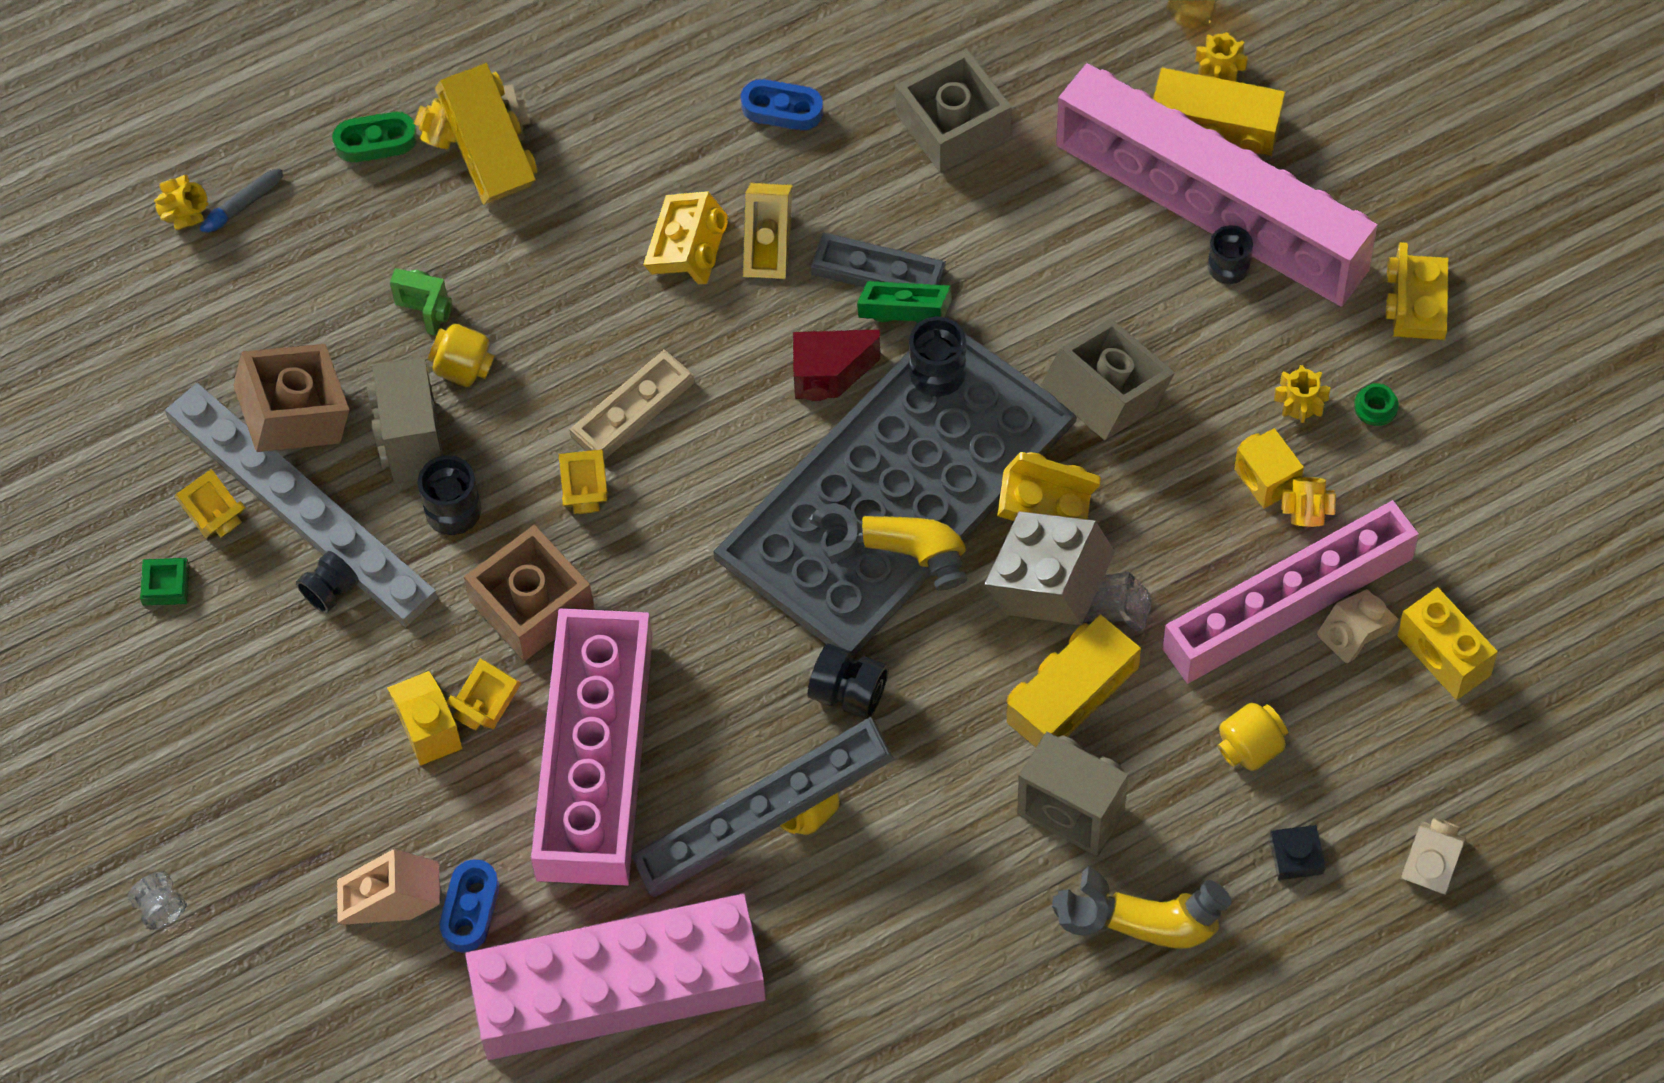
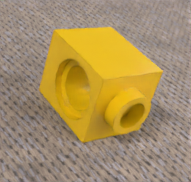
[1234,428,1304,509]

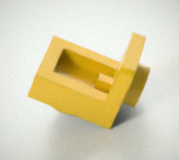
[559,449,609,514]
[174,469,246,539]
[446,658,522,731]

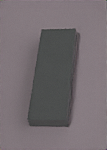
[811,232,946,287]

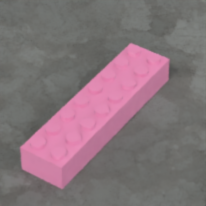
[1056,63,1378,307]

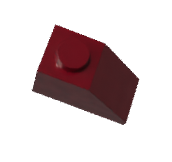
[793,329,881,401]

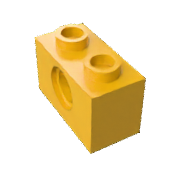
[1397,587,1498,701]

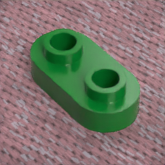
[332,112,417,163]

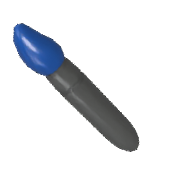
[200,169,283,232]

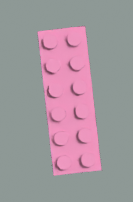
[531,608,653,886]
[465,894,766,1060]

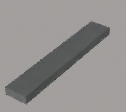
[632,717,894,898]

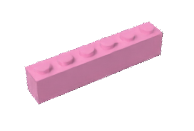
[1163,500,1419,684]

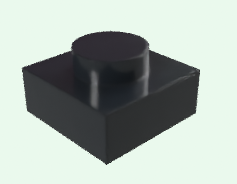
[1269,825,1325,880]

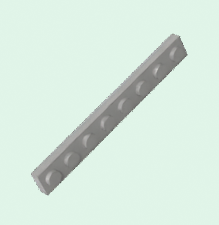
[165,383,438,628]

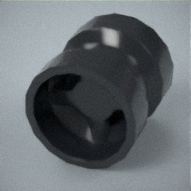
[1207,225,1253,284]
[296,551,359,614]

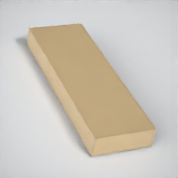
[569,349,695,460]

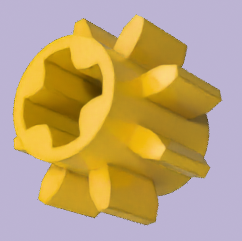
[1195,32,1248,82]
[414,98,456,149]
[154,175,209,230]
[1274,365,1330,423]
[1281,477,1336,527]

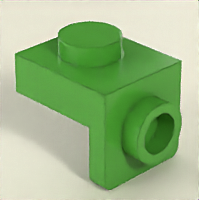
[390,268,452,336]

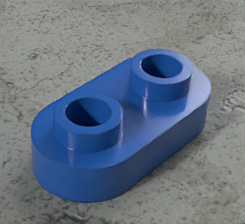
[741,79,823,130]
[439,859,499,952]

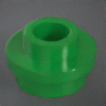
[1354,383,1399,426]

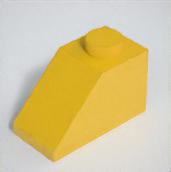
[743,183,792,279]
[387,671,462,766]

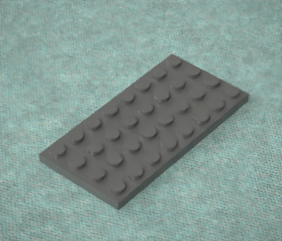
[713,333,1077,656]

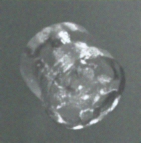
[127,871,187,930]

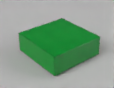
[140,558,190,606]

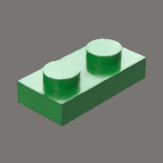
[857,281,952,323]

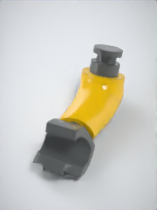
[809,503,967,591]
[1052,866,1232,948]

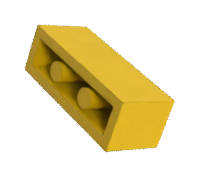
[435,63,537,205]
[1153,67,1285,156]
[1007,614,1141,747]

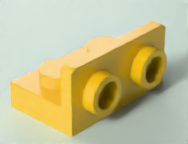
[643,191,728,284]
[1386,242,1448,340]
[997,452,1101,521]

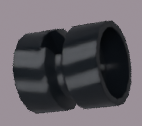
[909,316,966,397]
[417,455,482,535]
[807,643,889,719]

